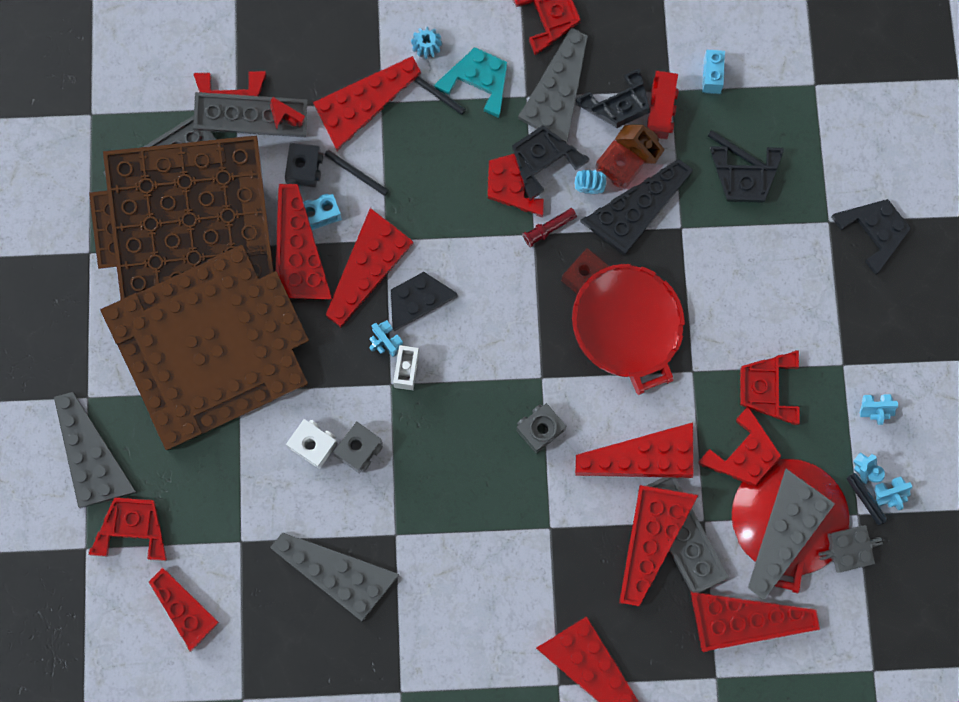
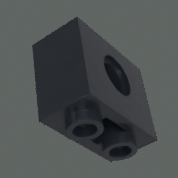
[284,143,324,187]

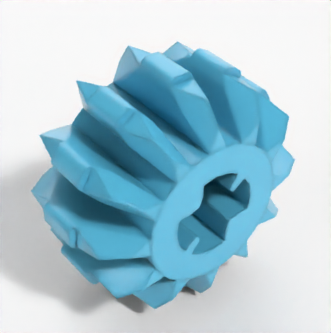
[411,26,442,59]
[575,170,607,194]

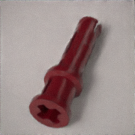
[522,208,577,248]

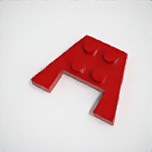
[513,0,580,55]
[194,71,266,96]
[488,154,544,217]
[740,350,800,425]
[698,407,781,486]
[88,497,167,561]

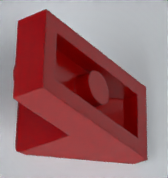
[270,97,305,129]

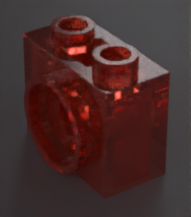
[595,140,644,190]
[562,248,610,294]

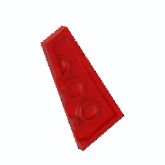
[149,567,219,652]

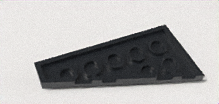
[580,159,693,255]

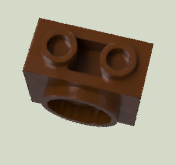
[615,125,665,164]

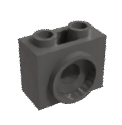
[516,403,567,454]
[333,421,383,474]

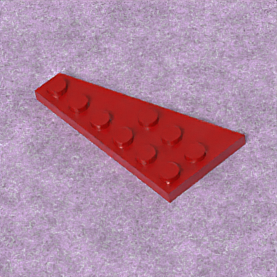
[313,56,421,151]
[326,208,414,328]
[575,422,693,478]
[619,485,699,606]
[690,592,820,652]
[535,617,639,702]

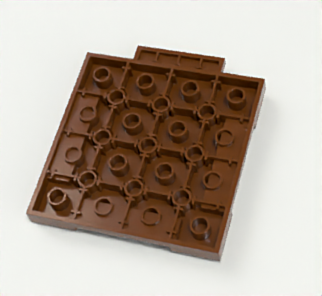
[89,135,273,299]
[100,245,309,450]

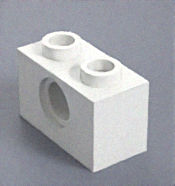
[393,345,419,390]

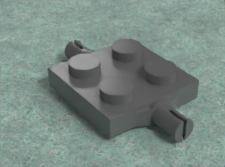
[819,525,883,573]

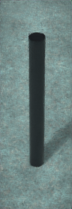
[414,76,466,115]
[708,130,766,166]
[324,150,389,196]

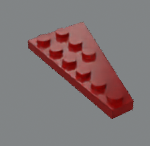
[276,184,332,300]

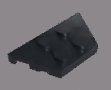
[391,272,458,331]

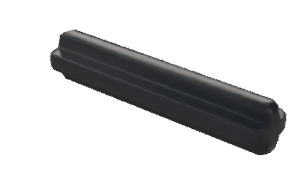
[846,473,887,525]

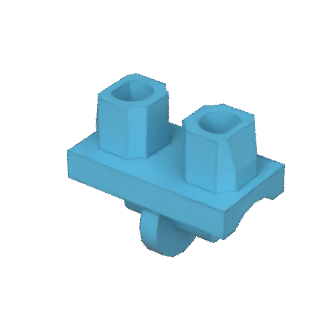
[369,320,403,357]
[859,394,898,425]
[853,452,885,484]
[875,476,912,510]

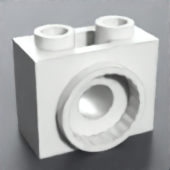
[286,419,337,469]

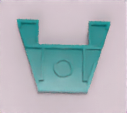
[434,47,507,118]

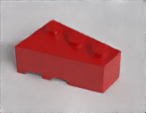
[647,71,679,139]

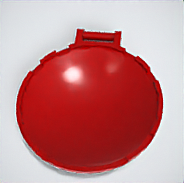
[572,264,685,395]
[732,459,850,594]

